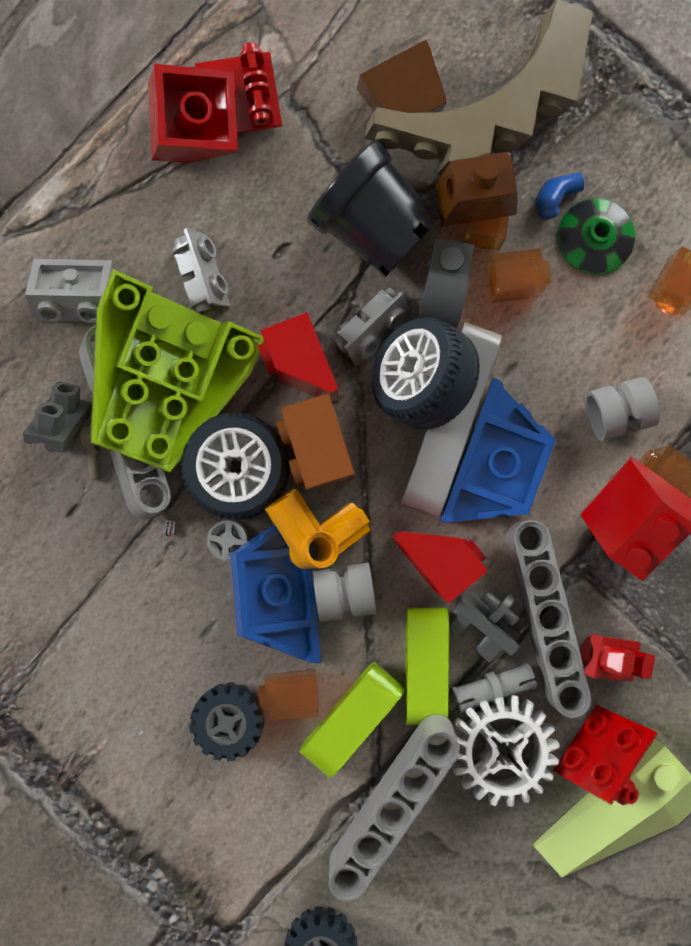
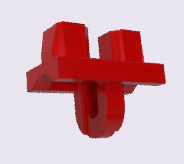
[580,634,655,682]

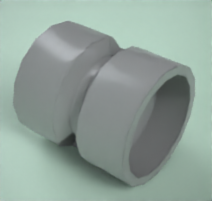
[585,376,660,441]
[313,562,376,622]

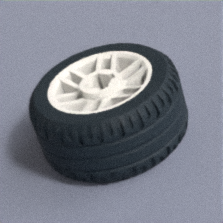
[371,316,480,430]
[181,413,290,520]

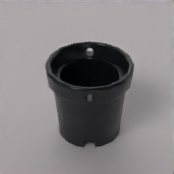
[307,140,440,278]

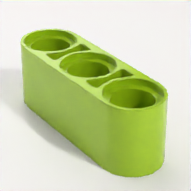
[405,607,449,725]
[298,661,405,779]

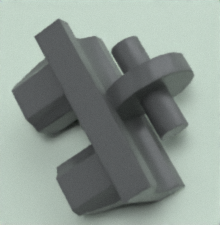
[23,381,91,452]
[449,588,521,663]

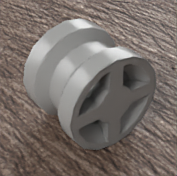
[207,520,250,560]

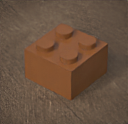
[276,393,355,493]

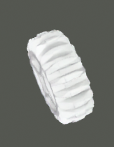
[452,695,559,807]

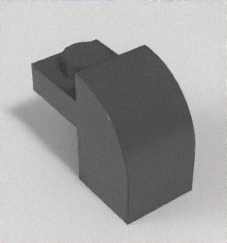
[418,237,475,329]

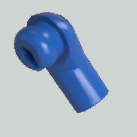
[535,172,584,219]

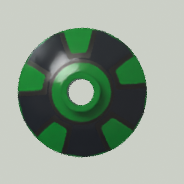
[557,198,635,275]

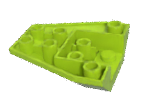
[91,269,264,472]

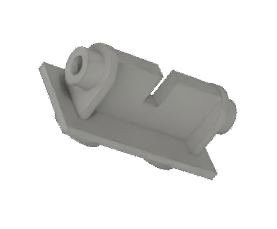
[172,228,231,315]
[333,287,412,367]

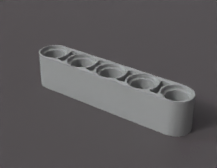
[401,322,502,517]
[79,325,171,519]
[507,520,591,718]
[329,715,459,901]

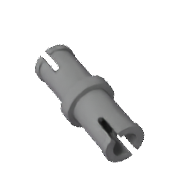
[452,663,537,713]

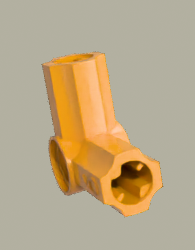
[265,489,370,569]

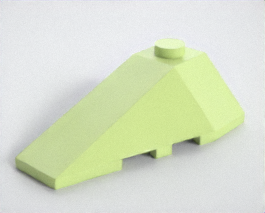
[533,739,691,877]

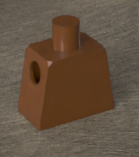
[357,40,446,113]
[435,152,517,227]

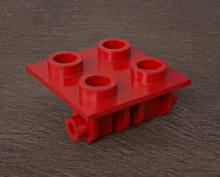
[194,42,283,134]
[552,705,658,805]

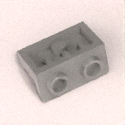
[25,259,115,323]

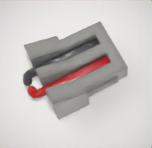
[162,519,176,537]

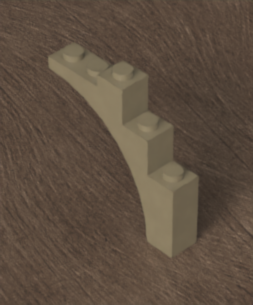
[364,0,593,176]

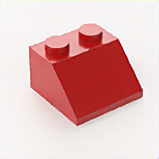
[148,64,238,163]
[257,312,339,404]
[580,456,691,581]
[390,531,488,604]

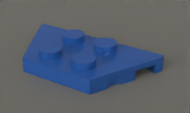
[439,378,556,523]
[230,524,321,664]

